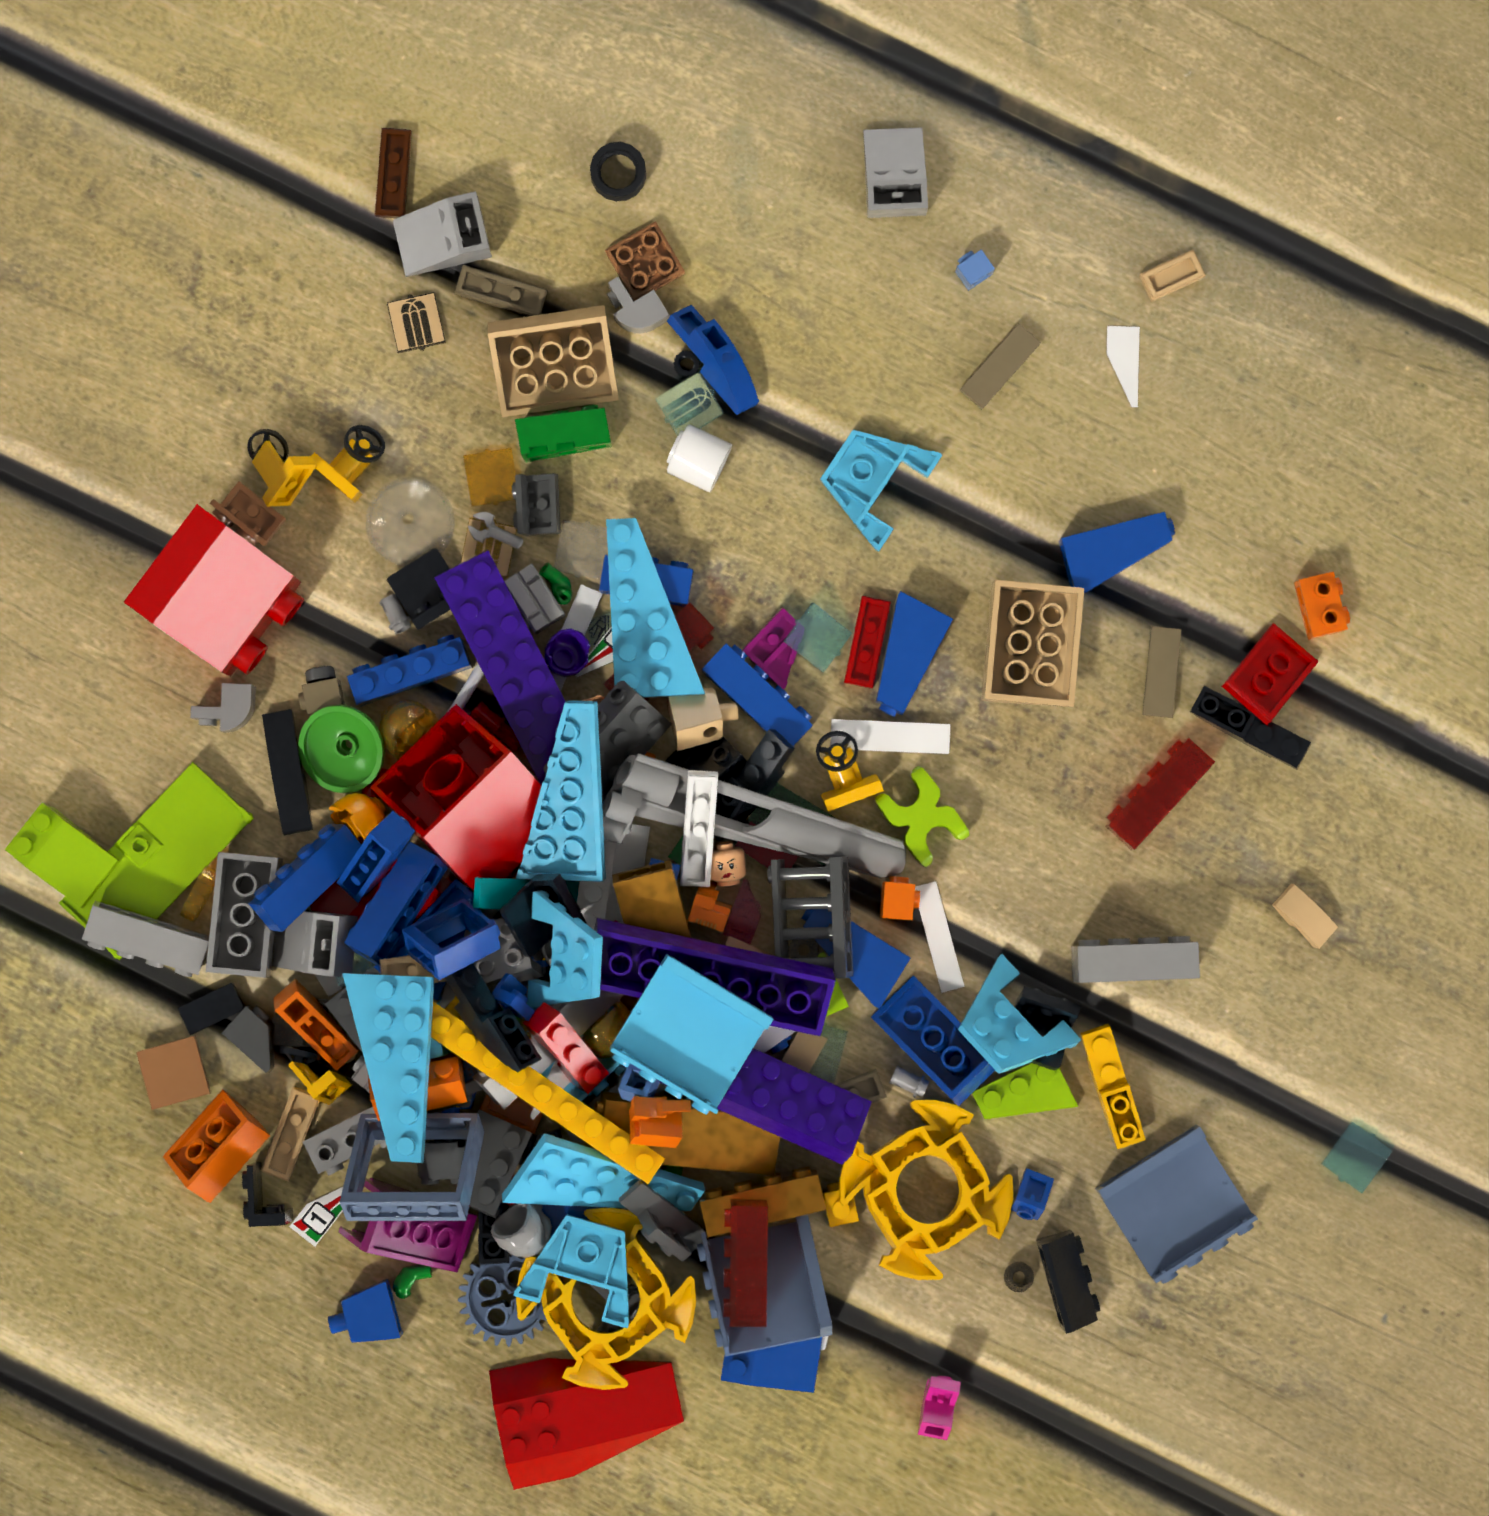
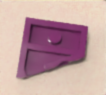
[741,607,804,690]

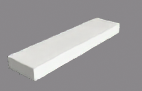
[830,719,950,754]
[680,770,718,887]

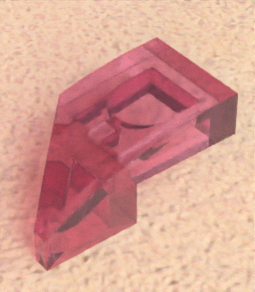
[722,879,761,945]

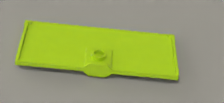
[59,762,254,960]

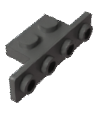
[619,1180,709,1262]

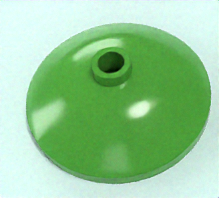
[298,705,385,793]

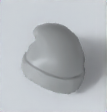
[491,1204,552,1258]

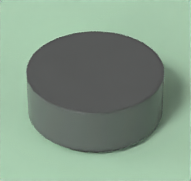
[305,666,336,684]

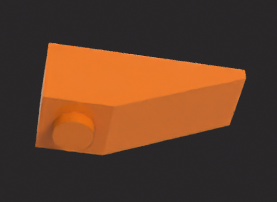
[273,978,359,1071]

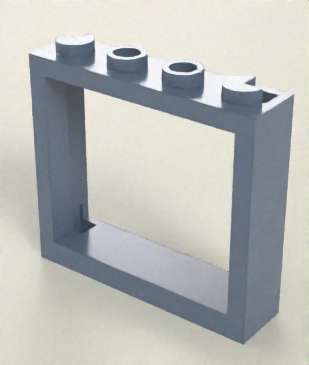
[340,1112,484,1221]

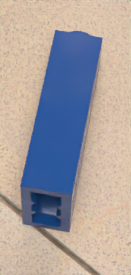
[1058,512,1175,594]
[876,591,953,717]
[801,909,911,1009]

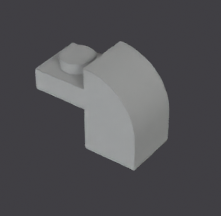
[607,277,669,334]
[190,683,256,733]

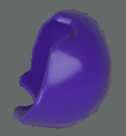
[544,628,590,677]

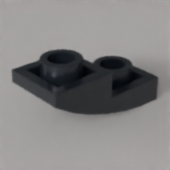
[478,1205,510,1265]

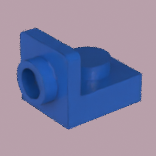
[492,973,535,1021]
[1011,1168,1054,1220]

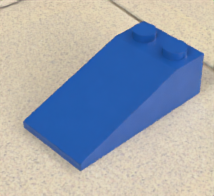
[871,975,995,1107]

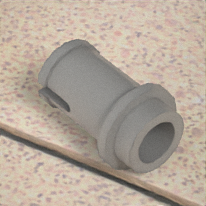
[379,594,411,634]
[889,1066,929,1098]

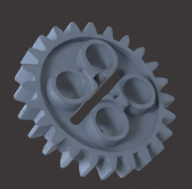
[458,1255,547,1347]

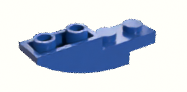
[667,305,759,415]

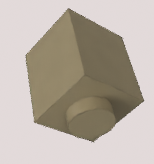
[298,678,345,716]

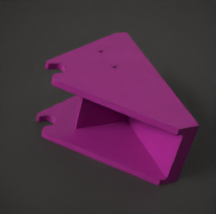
[338,1178,477,1273]

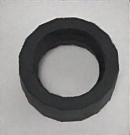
[590,142,646,202]

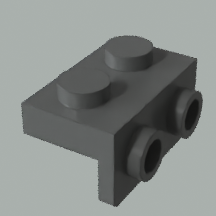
[512,473,561,536]

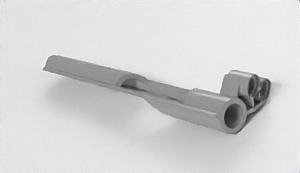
[602,753,906,878]

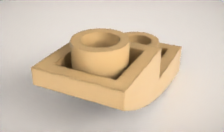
[1272,883,1338,949]

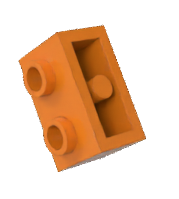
[1294,571,1350,640]
[880,876,920,920]

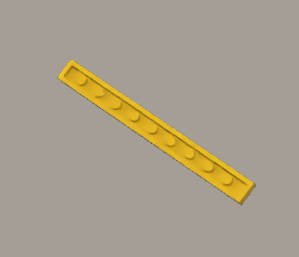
[431,1002,665,1185]

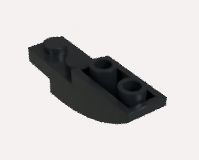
[1190,686,1311,770]
[714,729,795,841]
[445,963,542,1073]

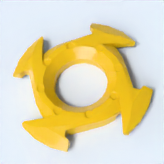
[839,1100,1013,1280]
[516,1207,696,1390]

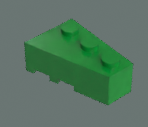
[515,405,612,463]

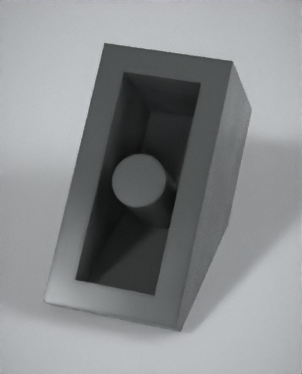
[222,1005,274,1073]

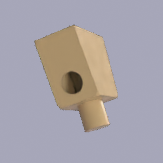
[667,688,738,751]

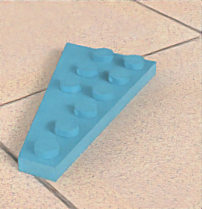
[606,518,705,698]
[516,700,606,882]
[342,973,434,1163]
[502,1133,705,1211]

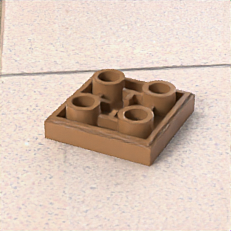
[605,221,685,302]
[136,1035,211,1110]

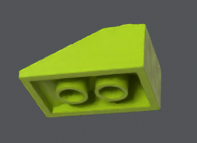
[5,802,120,908]

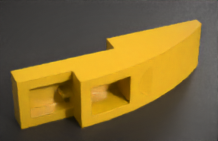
[1080,1024,1146,1149]

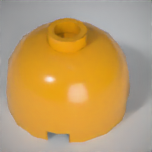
[329,793,386,845]

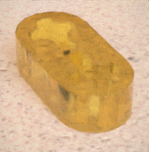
[180,866,216,923]

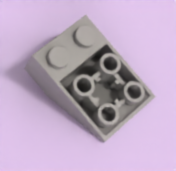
[863,127,928,218]
[393,191,492,277]
[272,910,358,977]

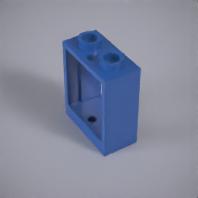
[402,898,501,980]

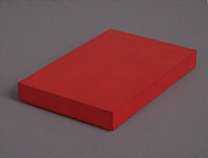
[1221,623,1319,725]

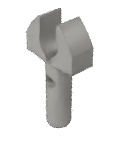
[468,512,523,549]

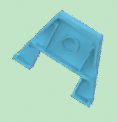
[820,430,942,552]
[527,890,603,1008]
[958,954,1082,1074]
[513,1214,629,1329]

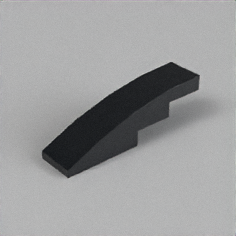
[262,709,313,836]

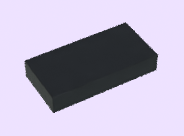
[178,982,245,1035]

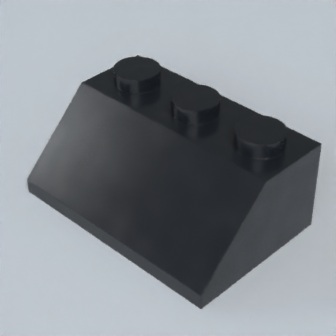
[1036,1230,1101,1334]

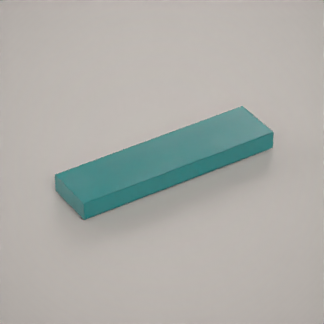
[473,877,579,909]

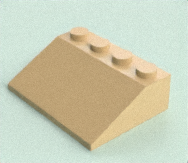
[488,305,619,417]
[981,579,1084,707]

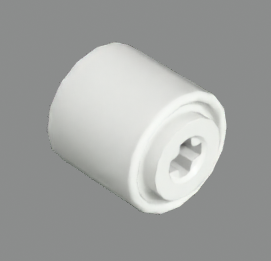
[667,425,732,493]

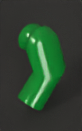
[539,563,572,605]
[392,1264,432,1299]

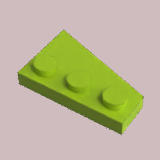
[972,1063,1078,1119]

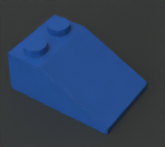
[721,1337,823,1393]

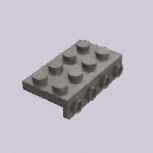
[543,681,672,803]

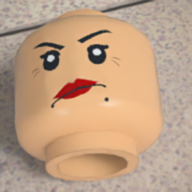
[711,841,747,886]

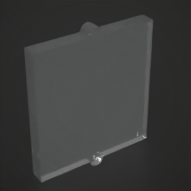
[554,519,608,580]

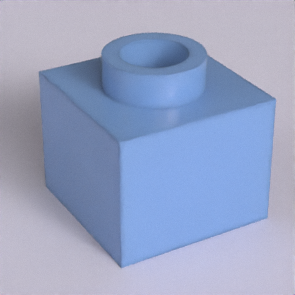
[955,249,995,291]
[618,1063,660,1102]

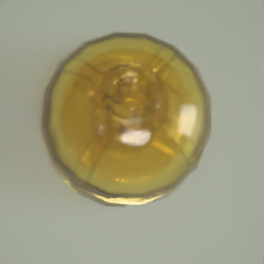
[379,700,438,760]
[581,1000,631,1059]

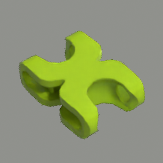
[875,766,970,868]

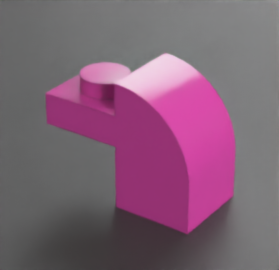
[917,1376,961,1440]

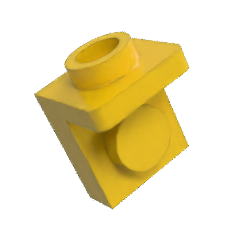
[822,1182,859,1227]

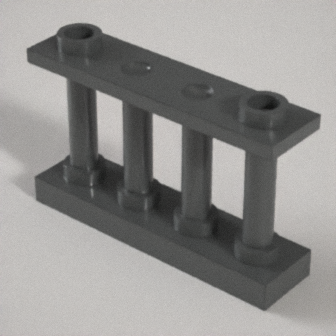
[767,857,853,978]

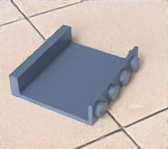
[1095,1125,1258,1284]
[697,1214,832,1357]

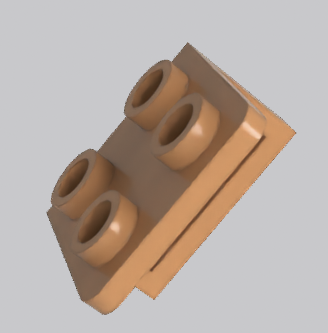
[209,481,287,547]

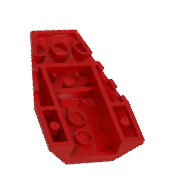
[489,1358,684,1490]

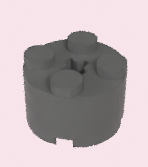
[417,1139,467,1185]

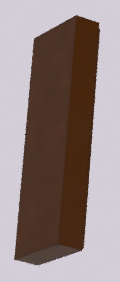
[375,128,412,219]

